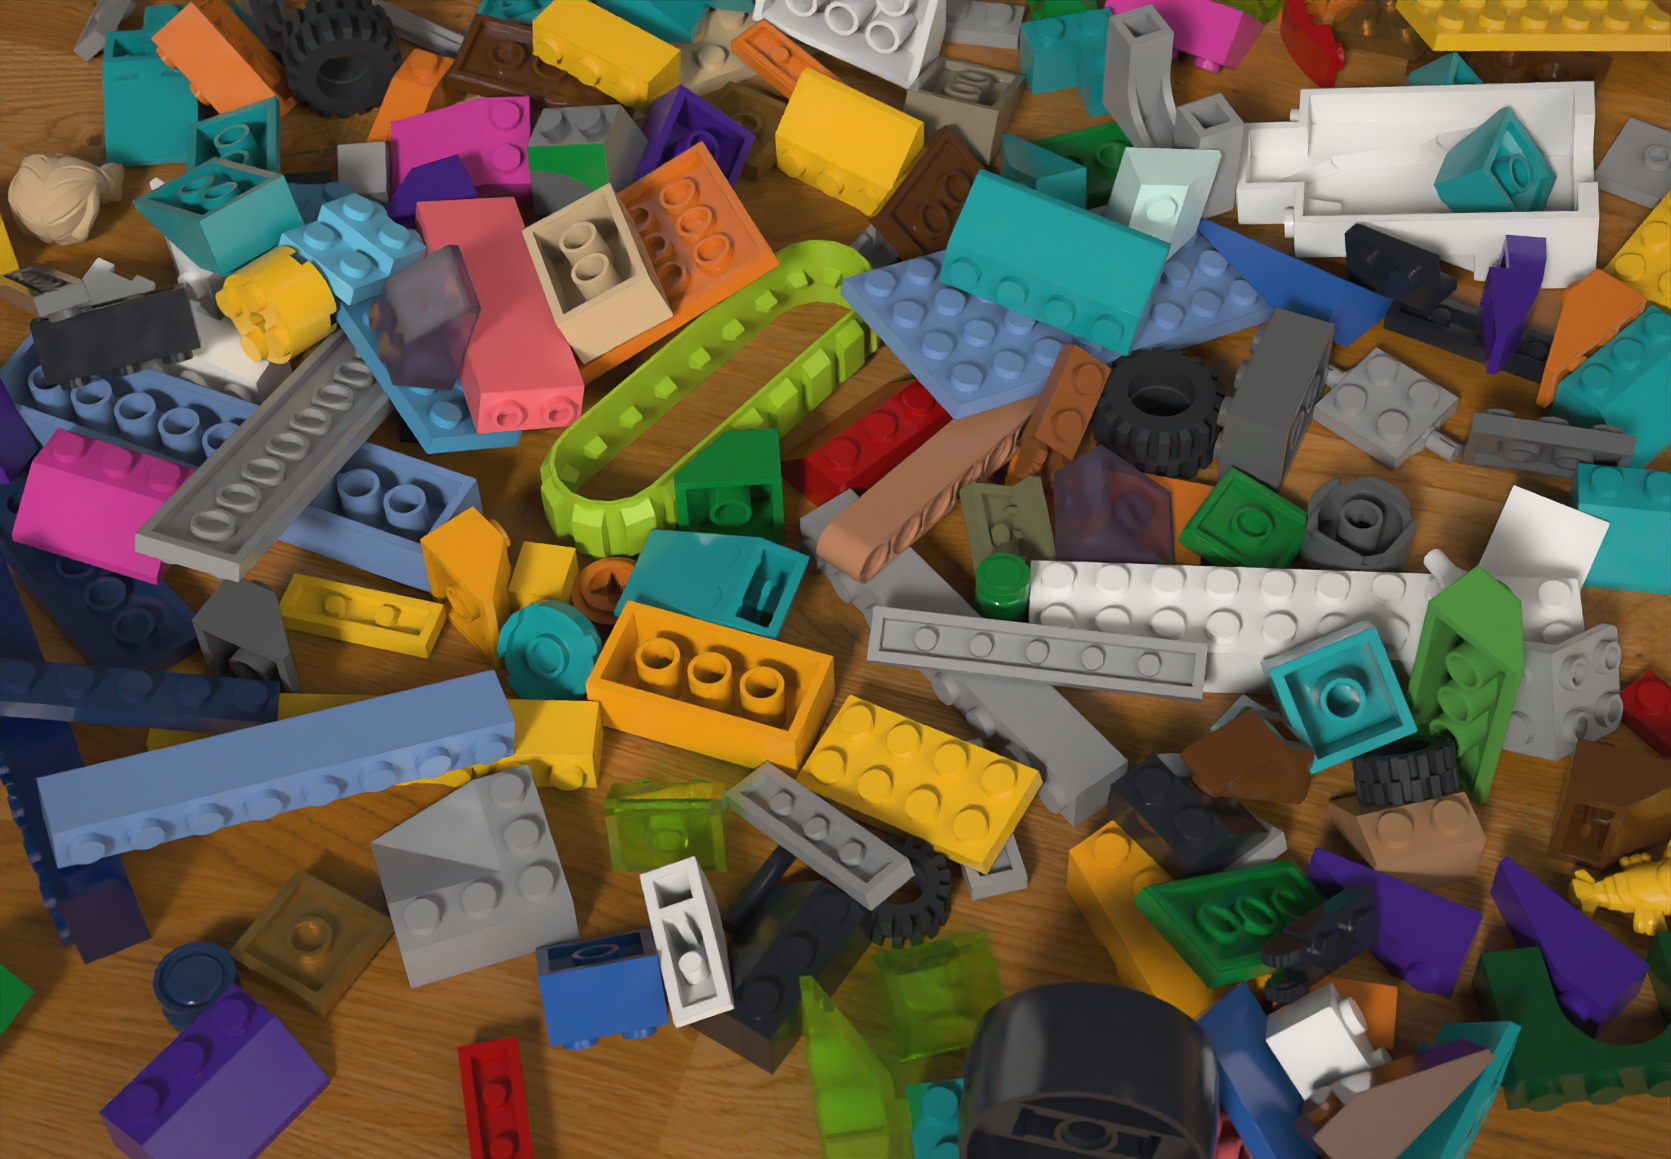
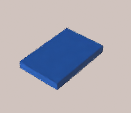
[1193,980,1322,1159]

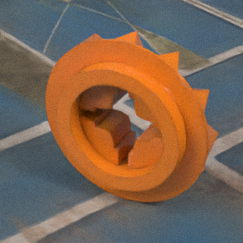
[571,557,637,628]

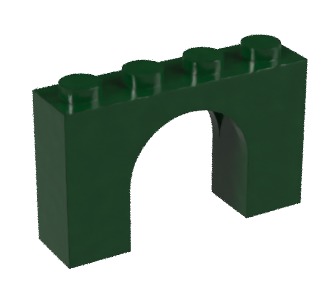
[1471,931,1671,1112]

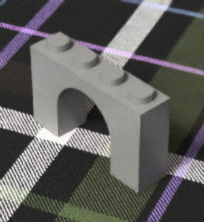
[1102,4,1244,219]

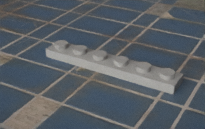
[867,606,1208,703]

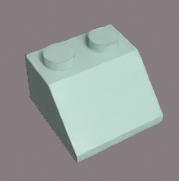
[1104,147,1222,261]

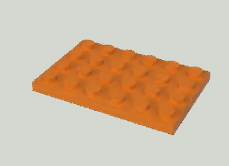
[569,141,780,387]

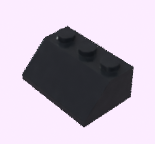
[687,880,871,1075]

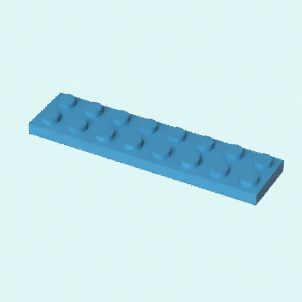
[287,182,523,454]

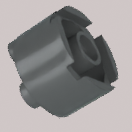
[1300,476,1415,573]

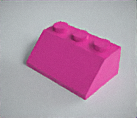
[1104,0,1264,74]
[12,428,196,585]

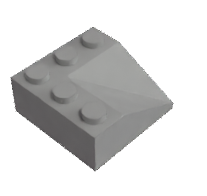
[371,764,580,989]

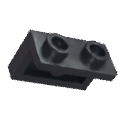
[1344,223,1457,313]

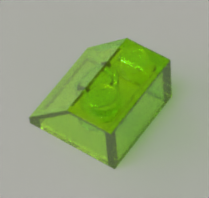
[604,780,729,872]

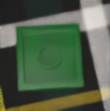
[1177,465,1311,569]

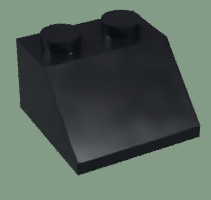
[1104,754,1269,881]

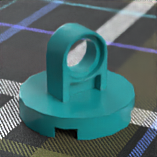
[497,600,602,701]

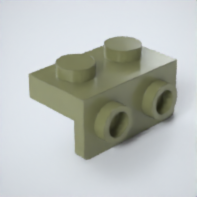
[959,475,1058,577]

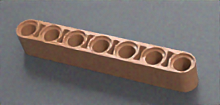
[816,394,1041,584]

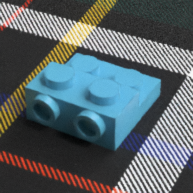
[278,193,428,306]

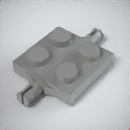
[1313,347,1463,471]

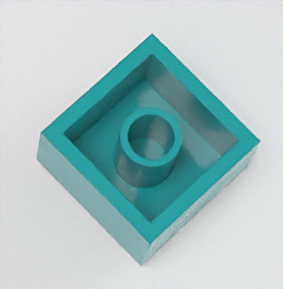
[1260,620,1418,775]

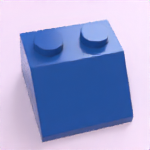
[535,927,669,1050]

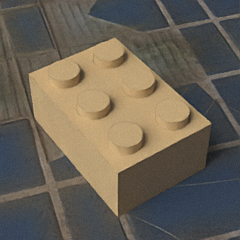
[521,183,674,364]

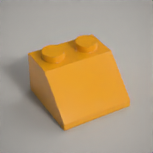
[420,506,514,670]

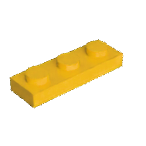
[279,573,447,659]

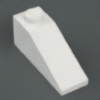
[640,856,734,1028]

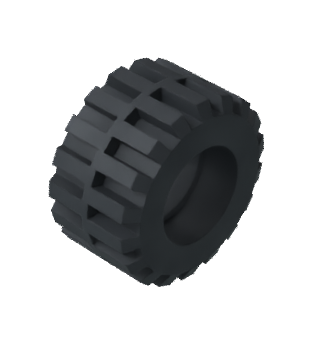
[279,0,403,119]
[1093,347,1226,480]

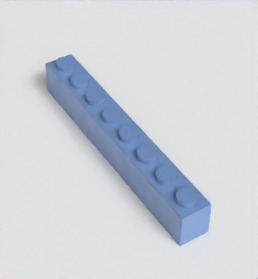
[37,669,515,869]

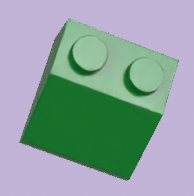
[674,428,785,544]

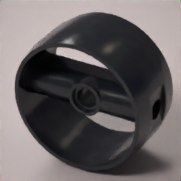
[957,982,1220,1159]

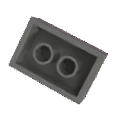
[1212,307,1335,495]

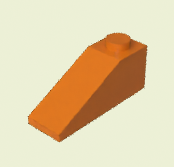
[366,48,463,160]
[1536,268,1647,408]

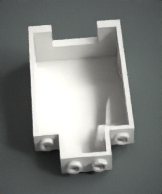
[1234,81,1599,289]

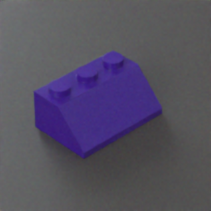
[631,84,756,190]
[99,984,330,1159]

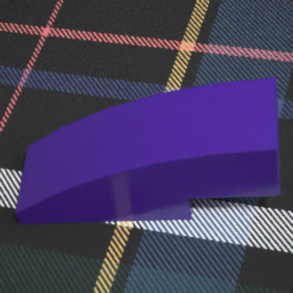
[1480,235,1546,374]

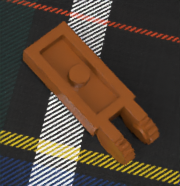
[1014,344,1112,496]

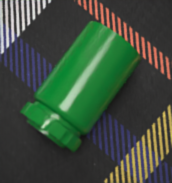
[975,553,1031,623]

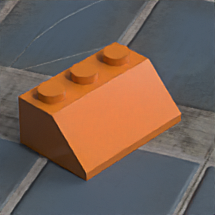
[151,0,299,119]

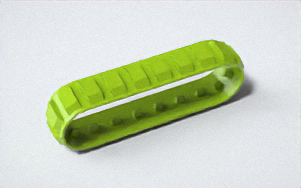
[540,240,881,560]

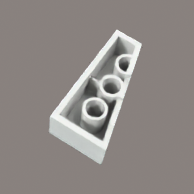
[78,257,292,405]

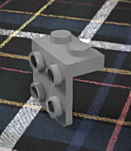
[1502,623,1623,761]

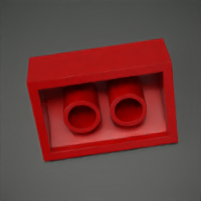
[780,378,953,507]

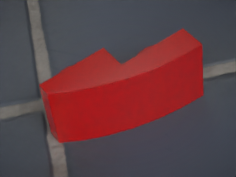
[1280,0,1344,89]

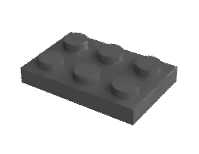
[1460,409,1636,481]

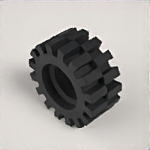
[1351,735,1460,806]
[847,836,951,949]

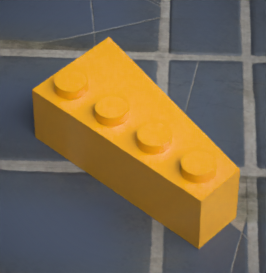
[1066,820,1272,1019]

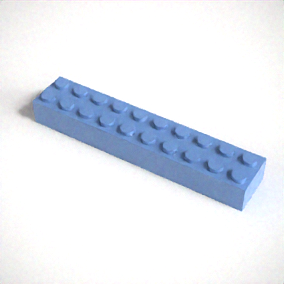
[0,333,484,594]

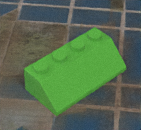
[1406,565,1525,807]

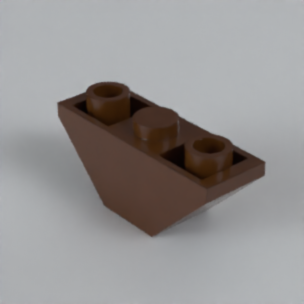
[1180,709,1316,804]

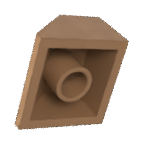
[1327,789,1487,889]

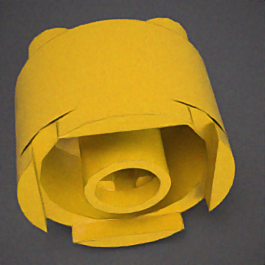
[215,245,337,364]

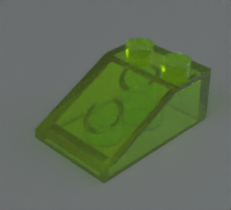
[799,975,913,1159]

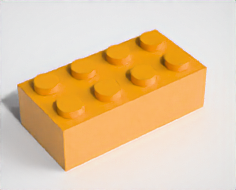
[585,600,835,779]

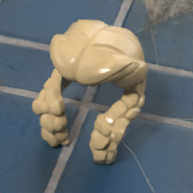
[8,153,124,246]

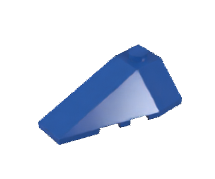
[1197,217,1393,347]

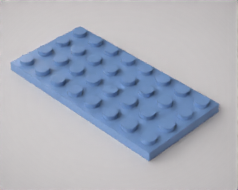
[840,205,1274,420]

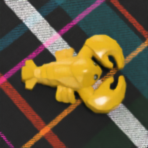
[1568,838,1671,936]

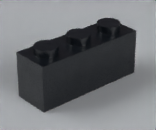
[29,282,201,390]

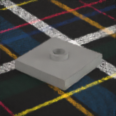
[1594,117,1671,209]

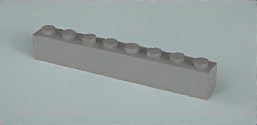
[799,488,1128,827]

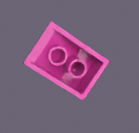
[391,96,534,208]

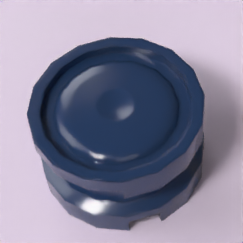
[153,942,244,1033]

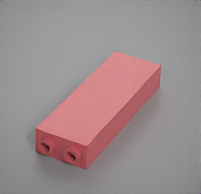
[415,197,585,434]

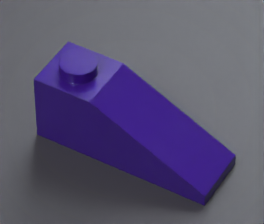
[1308,847,1483,999]
[1490,856,1650,1039]

